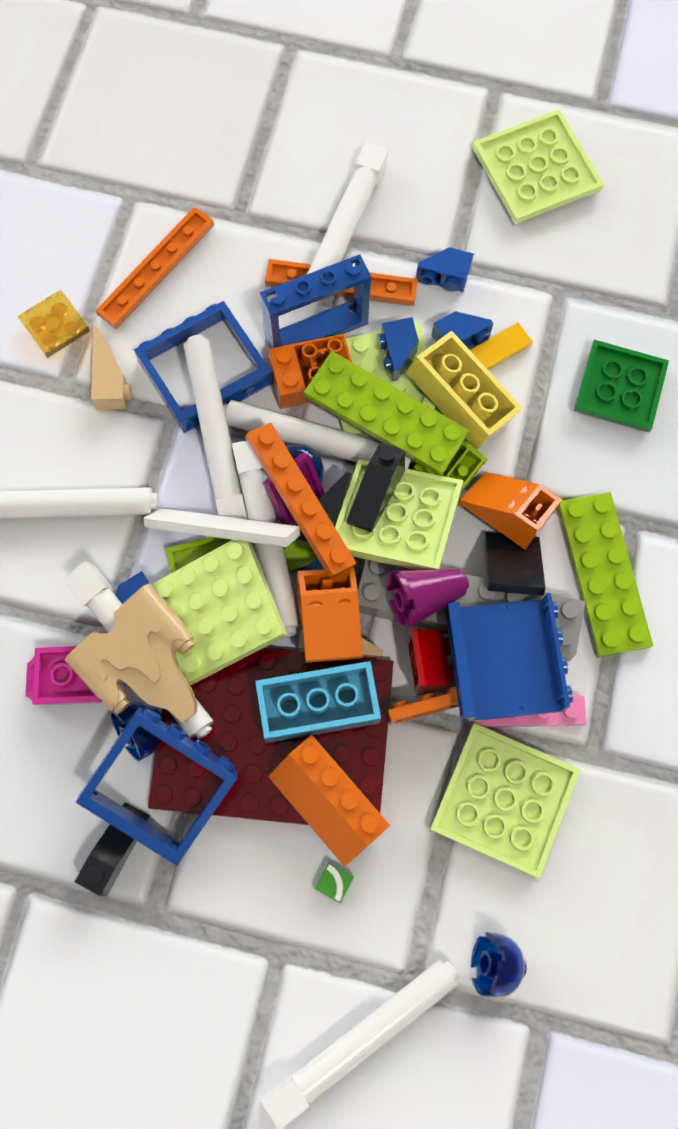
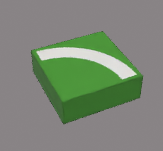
[315,862,354,903]

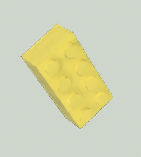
[406,331,523,449]

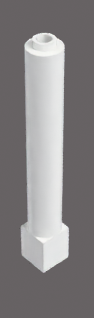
[307,142,389,274]
[183,335,248,520]
[224,400,412,469]
[232,440,301,638]
[0,488,158,518]
[63,562,214,740]
[261,959,459,1129]

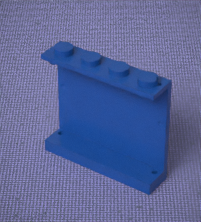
[445,593,573,723]

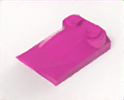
[25,646,104,705]

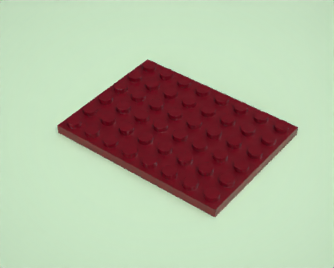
[148,648,394,825]

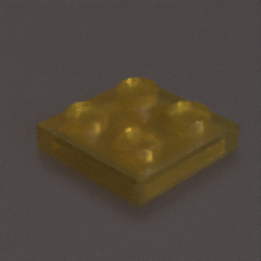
[17,290,90,358]

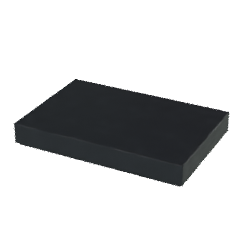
[484,532,546,596]

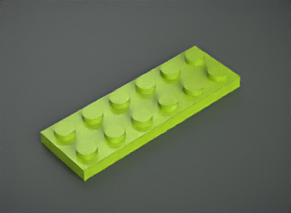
[304,351,470,476]
[558,492,653,658]

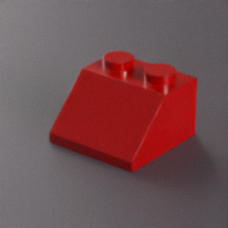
[407,629,455,696]

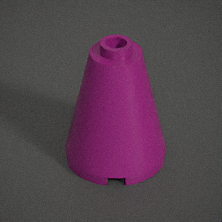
[386,569,469,628]

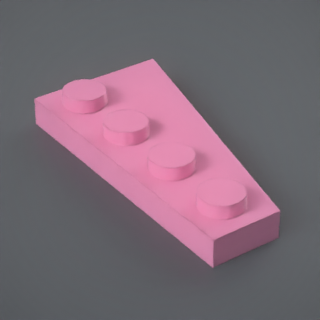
[472,694,587,728]

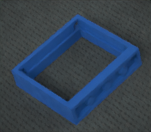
[260,254,371,349]
[134,301,273,433]
[75,706,238,866]

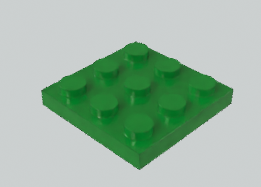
[574,339,669,432]

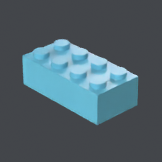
[255,661,381,743]

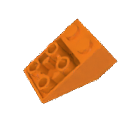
[268,334,352,409]
[459,472,562,550]
[296,567,363,663]

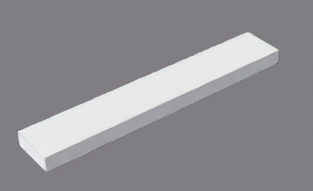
[143,508,300,547]

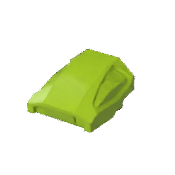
[411,441,489,496]

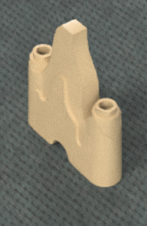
[65,583,197,723]

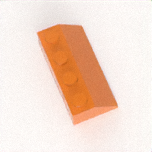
[268,734,390,867]

